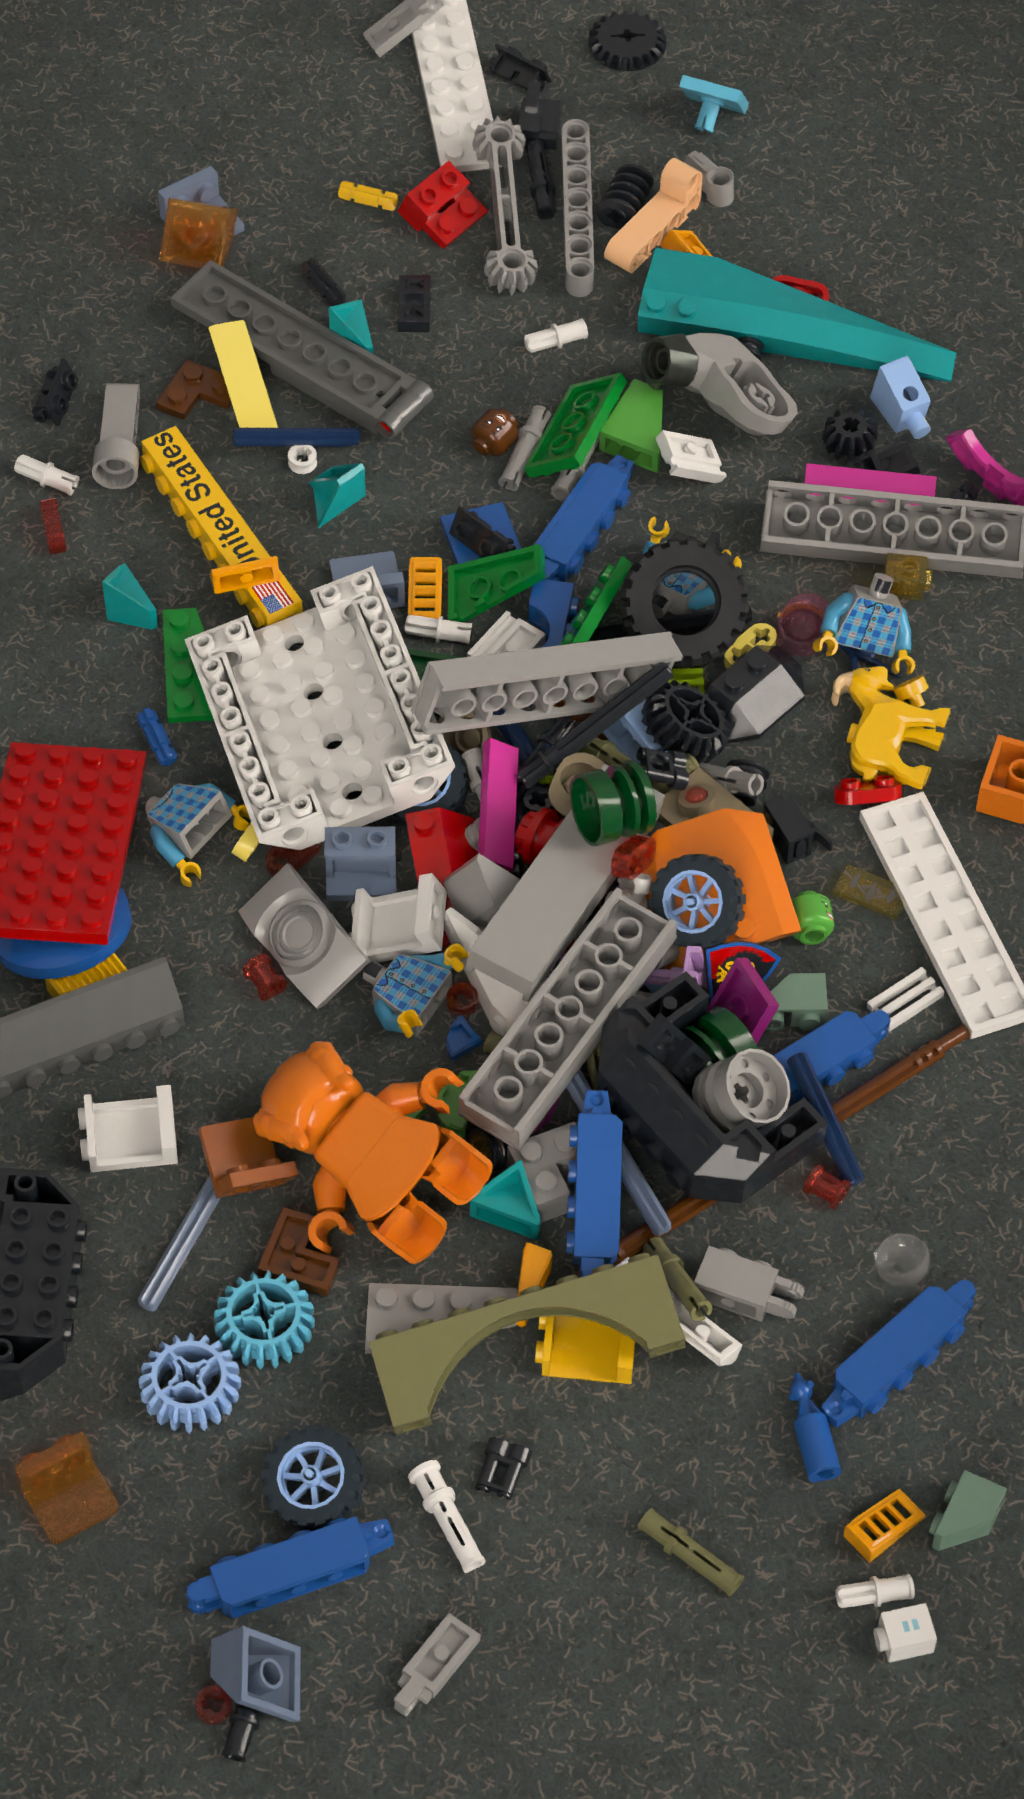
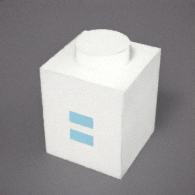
[874,1603,937,1662]

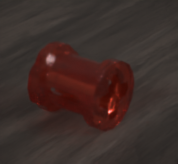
[242,954,287,1001]
[803,1164,851,1210]

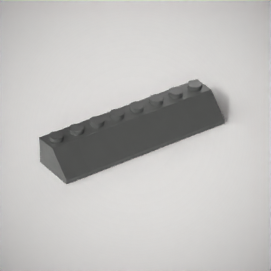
[0,956,185,1100]

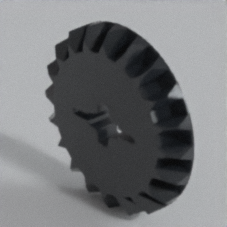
[588,10,667,71]

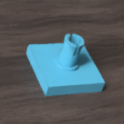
[679,75,749,133]

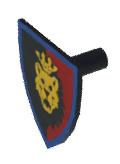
[704,940,782,1004]

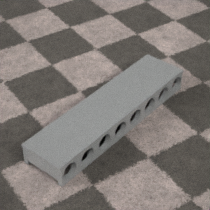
[760,480,1024,579]
[411,632,683,735]
[466,764,665,1003]
[458,887,677,1151]

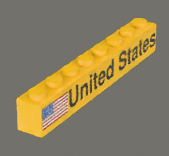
[140,426,303,628]

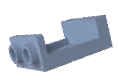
[324,827,396,901]

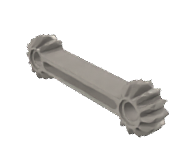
[472,116,538,296]

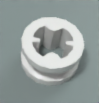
[288,445,317,474]

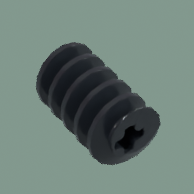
[597,164,654,229]

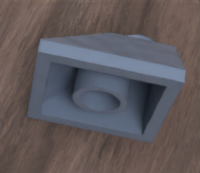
[210,1626,301,1722]

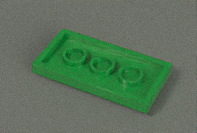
[523,372,627,478]

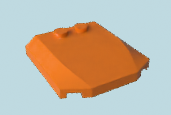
[629,808,802,970]

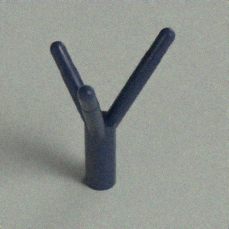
[838,644,902,678]

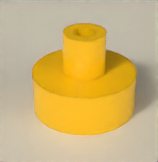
[893,675,929,707]

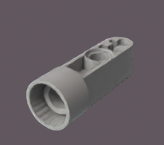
[92,383,140,489]

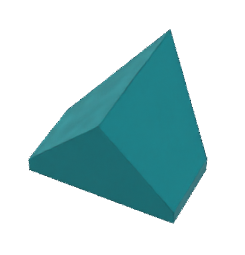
[329,300,373,354]
[308,463,366,528]
[102,563,158,630]
[470,1159,541,1241]

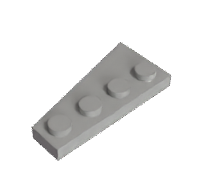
[365,1283,517,1354]

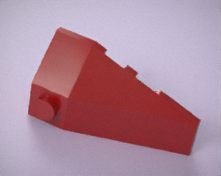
[405,807,478,948]

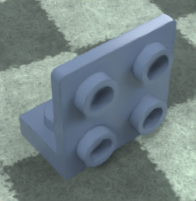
[158,166,245,255]
[329,551,405,608]

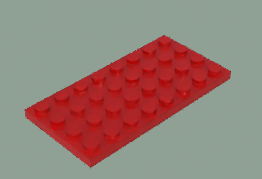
[0,742,147,945]

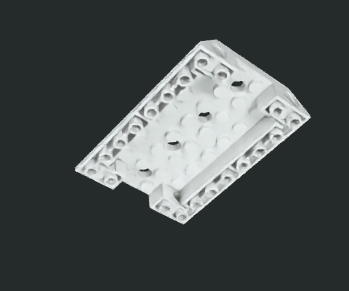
[184,566,455,850]

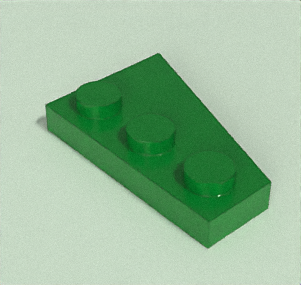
[448,544,545,623]

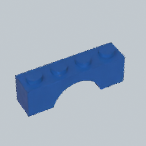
[529,579,579,648]

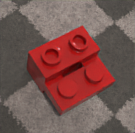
[397,161,488,249]

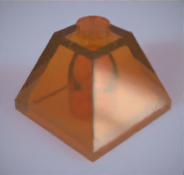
[159,198,238,268]

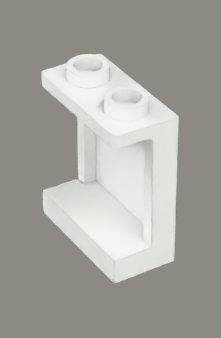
[349,873,447,963]
[78,1085,178,1172]

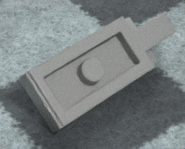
[363,0,444,57]
[394,1613,481,1717]

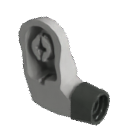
[641,333,798,436]

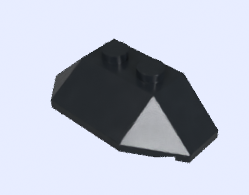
[704,645,805,743]

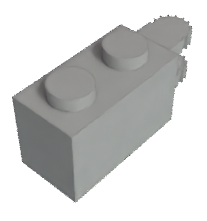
[694,1246,805,1322]

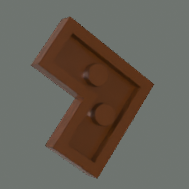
[156,359,232,420]
[257,1207,340,1297]

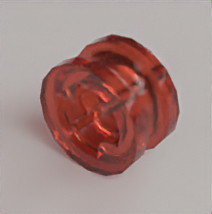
[447,983,478,1017]
[195,1686,231,1725]

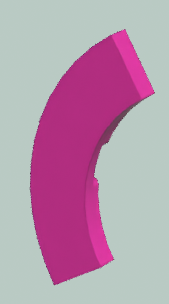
[946,428,1024,506]

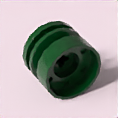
[570,761,657,846]
[681,1006,758,1089]

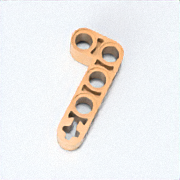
[604,158,702,274]

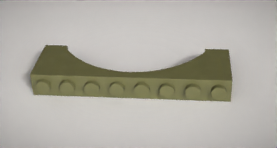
[369,1253,686,1435]

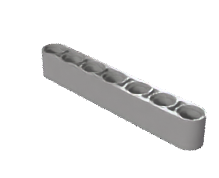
[561,119,594,297]

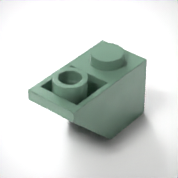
[766,973,828,1031]
[929,1470,1007,1551]

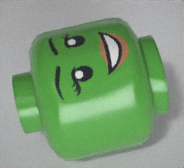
[792,891,834,945]

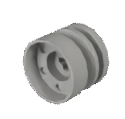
[692,1048,790,1135]

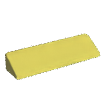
[208,320,278,428]

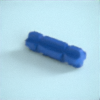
[137,708,178,767]

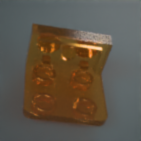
[14,1431,119,1544]

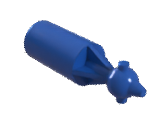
[789,1373,842,1483]

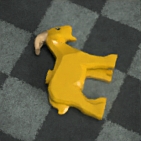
[831,666,951,790]

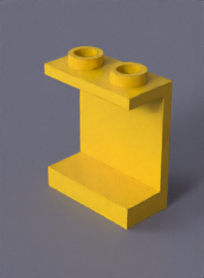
[535,1316,635,1384]

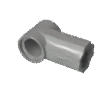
[684,150,734,207]

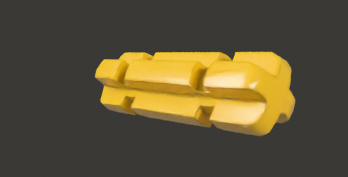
[338,181,398,211]

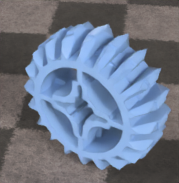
[139,1332,241,1434]

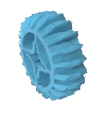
[214,1270,315,1370]

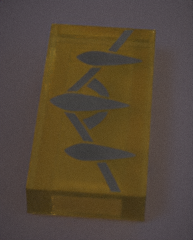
[833,864,904,920]

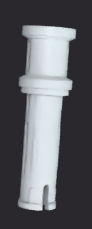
[408,1460,486,1573]

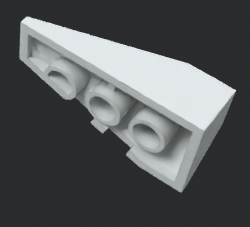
[444,907,545,1036]

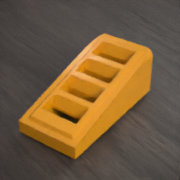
[408,557,442,619]
[516,1243,553,1328]
[843,1488,926,1563]

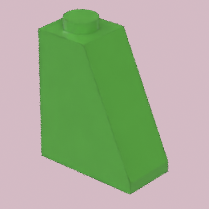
[599,378,663,473]

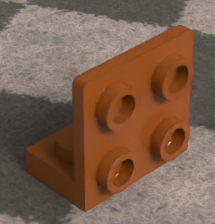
[198,1117,298,1199]

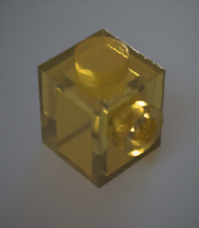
[885,553,932,601]

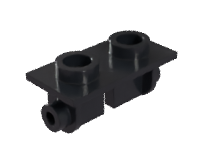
[488,44,552,93]
[32,358,78,426]
[449,506,516,558]

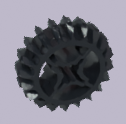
[641,680,731,764]

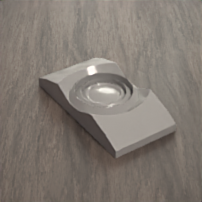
[238,863,370,1009]

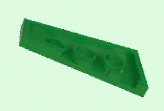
[559,556,633,645]
[163,608,214,723]

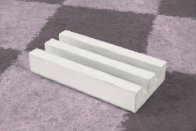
[867,967,944,1032]

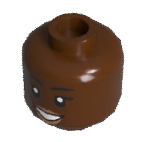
[471,408,519,456]

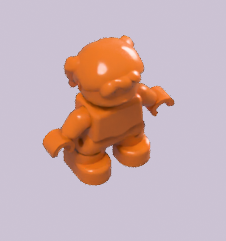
[253,1041,493,1264]

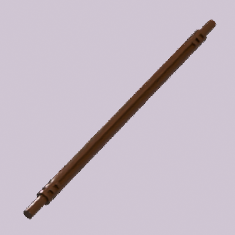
[571,1024,970,1278]

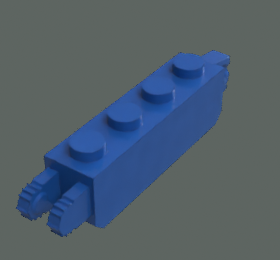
[534,455,634,582]
[773,1009,891,1110]
[566,1090,623,1278]
[820,1279,976,1428]
[186,1516,394,1619]

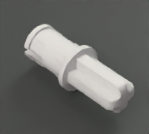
[524,318,588,353]
[14,455,79,496]
[405,615,472,645]
[835,1574,915,1608]

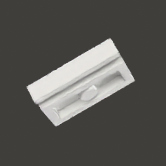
[656,430,727,483]
[467,611,546,657]

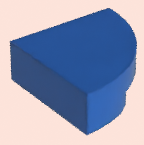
[446,1015,482,1061]

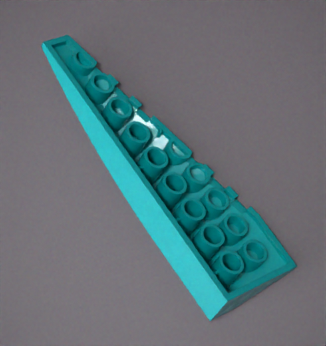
[638,248,956,382]

